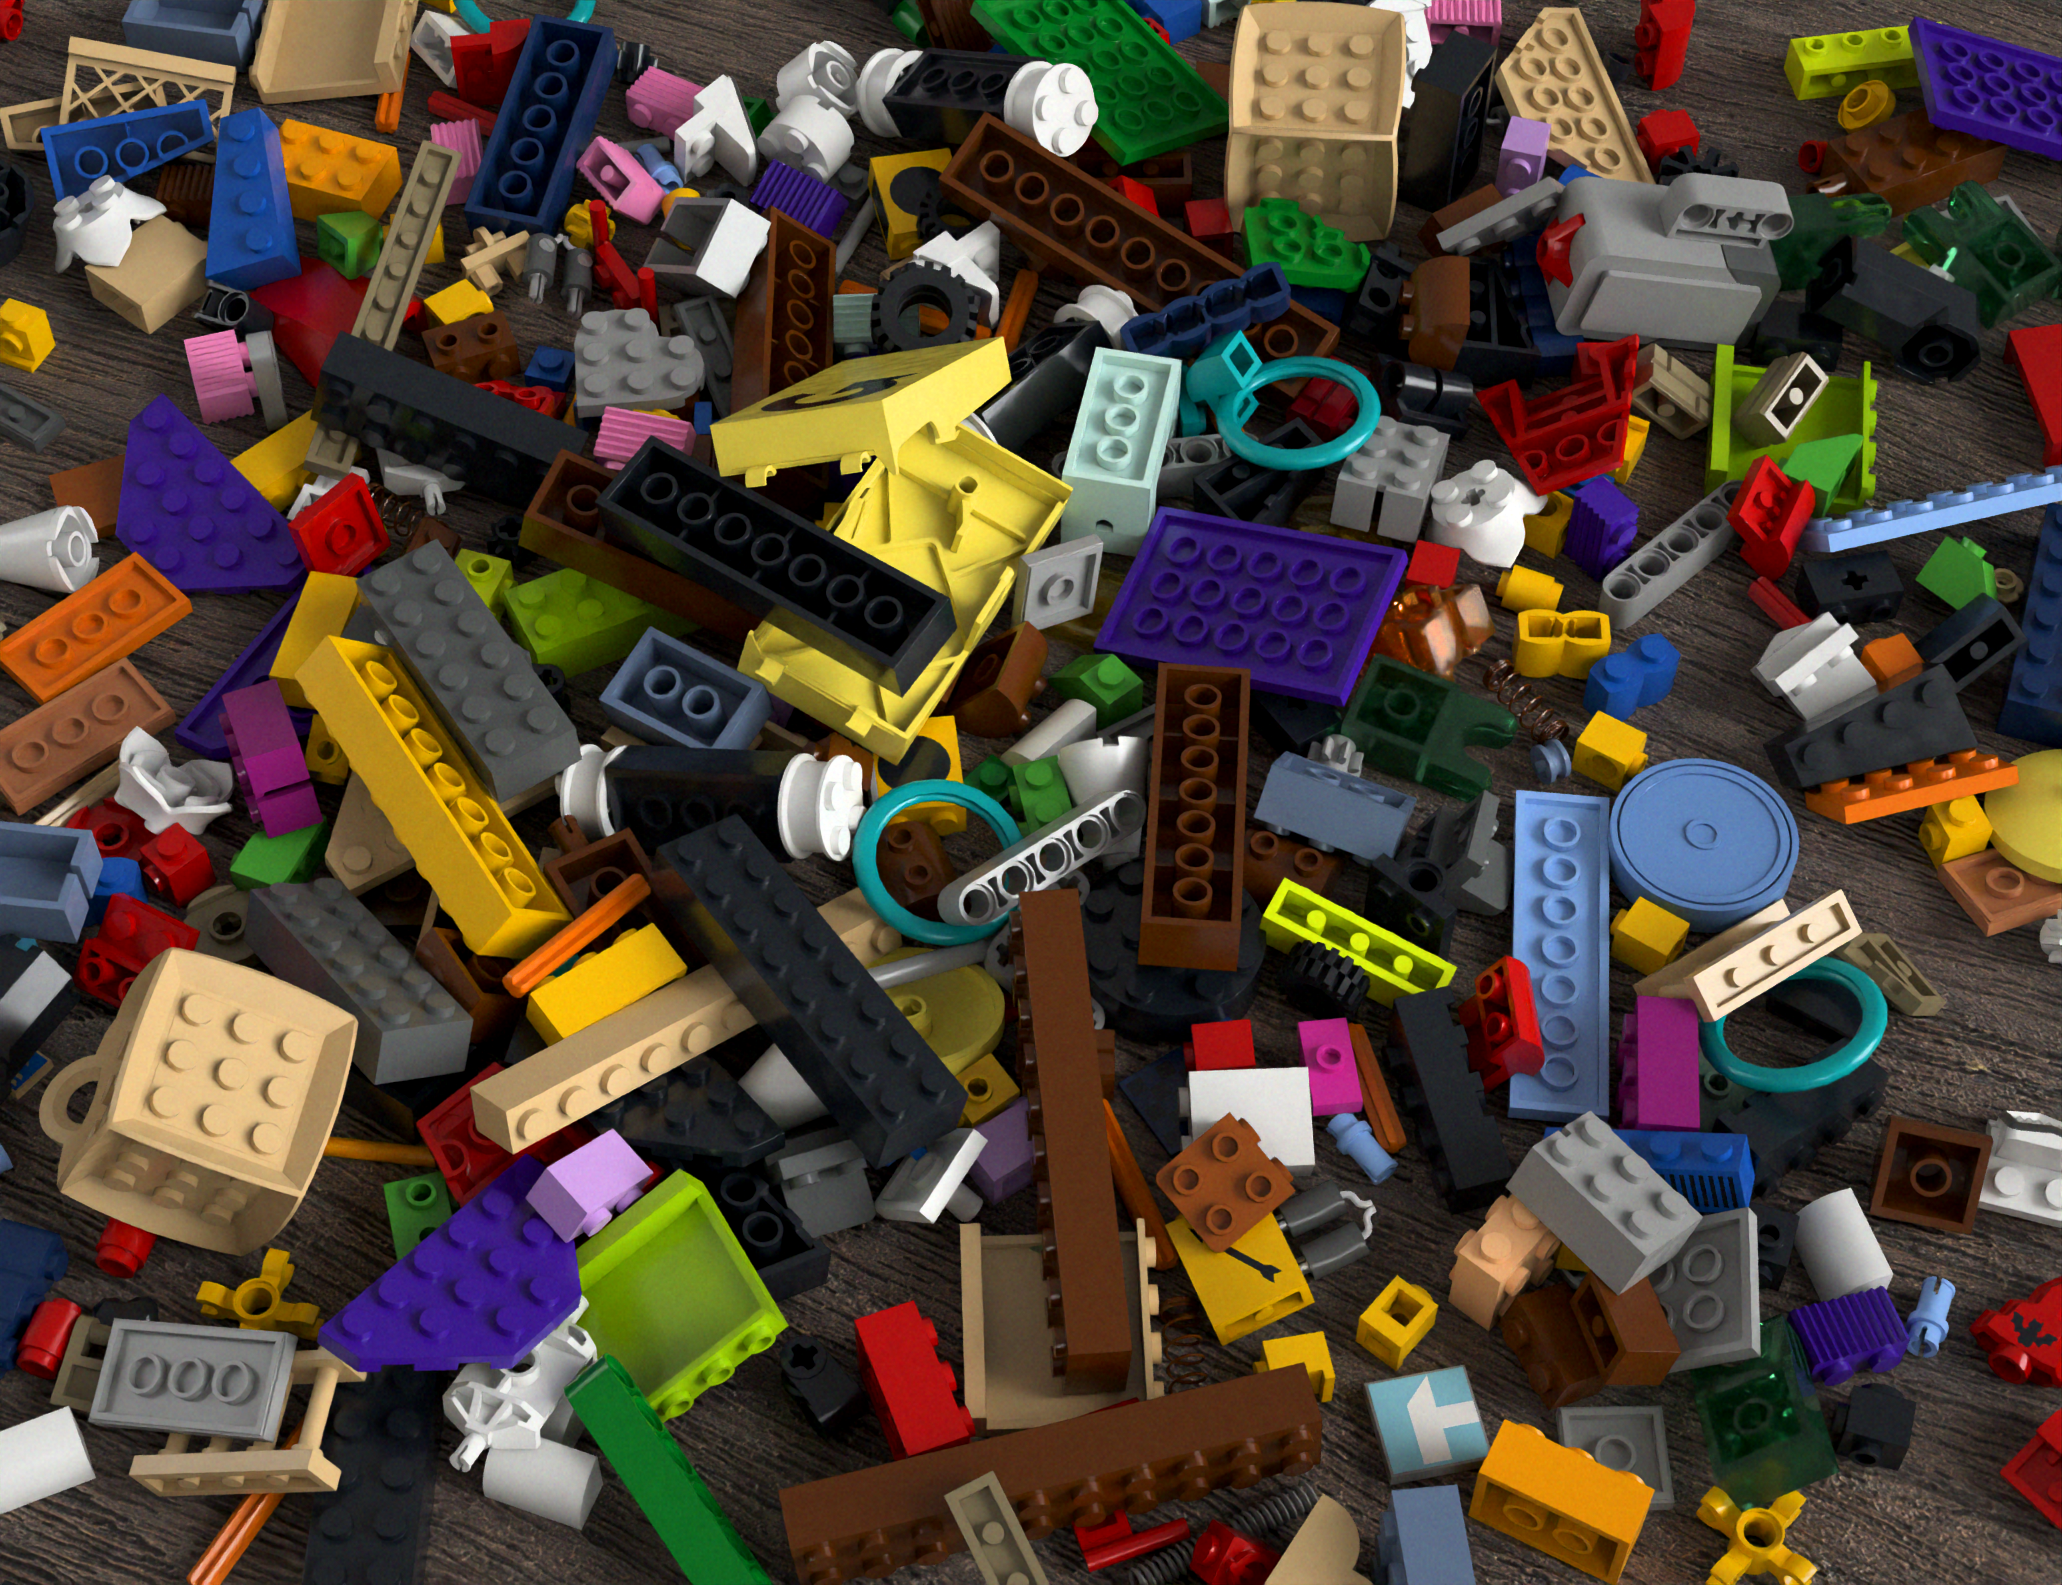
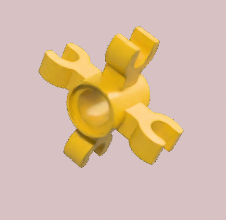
[195,1248,325,1341]
[1696,1485,1817,1585]

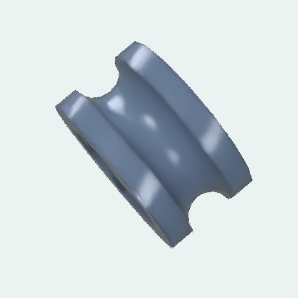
[1530,738,1572,785]

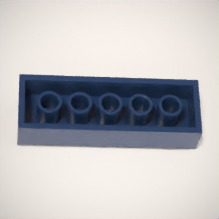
[463,14,619,239]
[1994,503,2062,749]

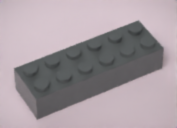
[355,539,582,804]
[244,878,474,1085]

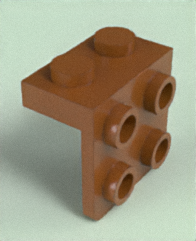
[1155,1112,1296,1253]

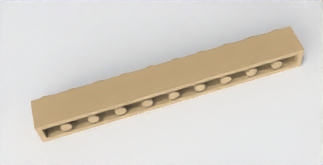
[470,886,902,1154]

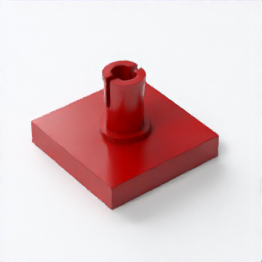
[287,472,392,577]

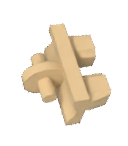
[459,226,530,297]

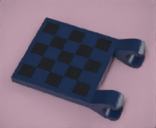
[1118,1017,1232,1159]

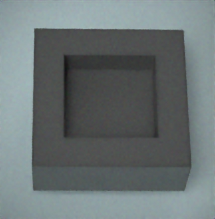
[825,161,870,212]

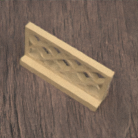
[58,36,237,165]

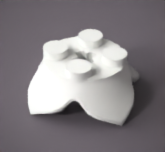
[53,175,167,274]
[1425,460,1548,568]
[114,726,235,835]

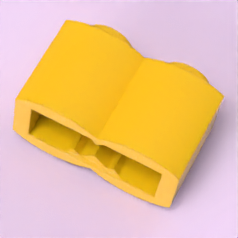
[1512,609,1611,679]

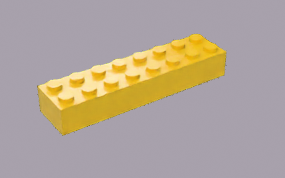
[294,635,574,959]

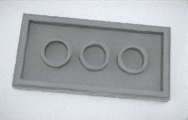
[88,1318,298,1443]

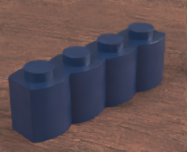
[1500,235,1584,377]
[1119,262,1291,358]
[0,1218,69,1380]

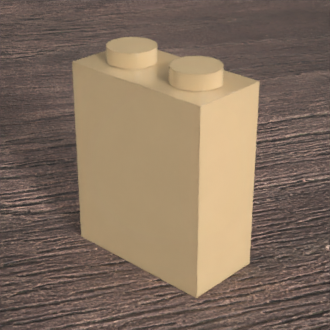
[84,214,208,335]

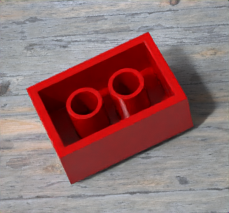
[854,1300,976,1462]

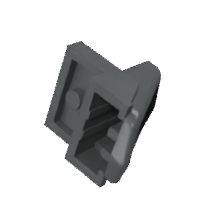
[1393,789,1514,916]
[755,1125,876,1239]

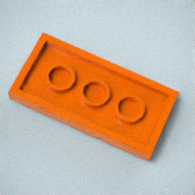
[0,552,193,706]
[1804,747,2019,825]

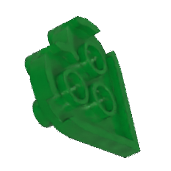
[1240,198,1370,293]

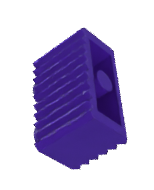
[749,158,849,240]
[1564,476,1641,582]
[1782,1285,1910,1386]

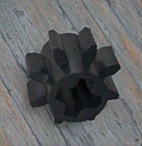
[614,41,659,85]
[486,515,538,569]

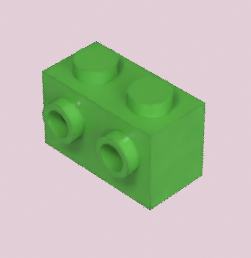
[1007,755,1081,855]
[383,1171,460,1262]

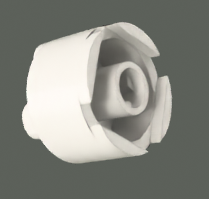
[776,40,859,120]
[757,95,854,184]

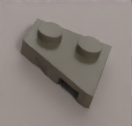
[1832,933,1947,1016]

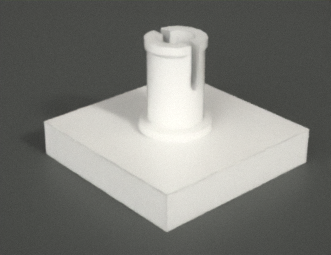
[874,1128,988,1224]

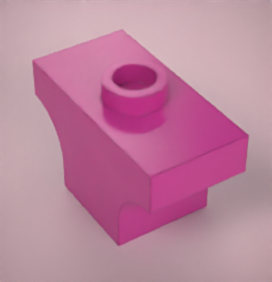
[1296,1018,1363,1116]

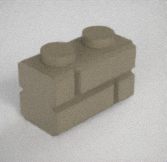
[1631,343,1713,440]
[1731,351,1829,449]

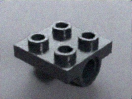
[1368,353,1473,440]
[1363,853,1457,962]

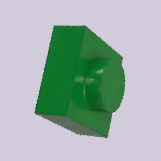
[963,754,1016,809]

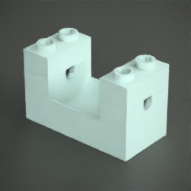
[1060,347,1182,557]

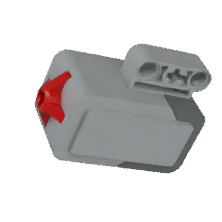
[1536,173,1795,352]

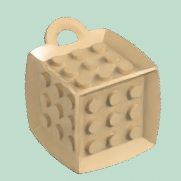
[1224,1,1406,242]
[39,947,358,1256]

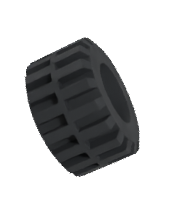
[870,261,978,355]

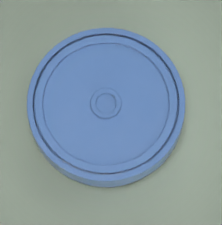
[1607,758,1799,933]

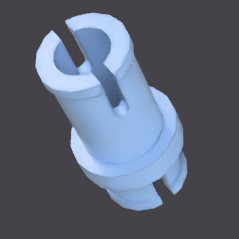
[634,144,683,194]
[1326,1113,1399,1185]
[1905,1276,1956,1358]

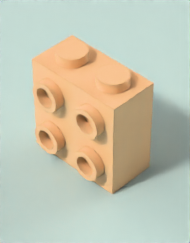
[1448,1194,1561,1331]

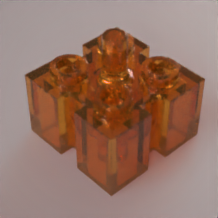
[1367,584,1496,689]

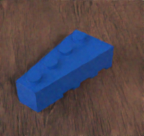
[40,99,216,203]
[205,107,302,291]

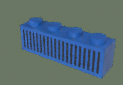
[1543,1127,1755,1213]

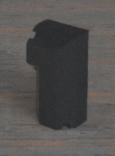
[1805,233,1981,386]
[0,933,81,1105]

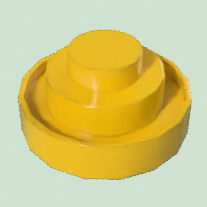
[1838,80,1896,134]

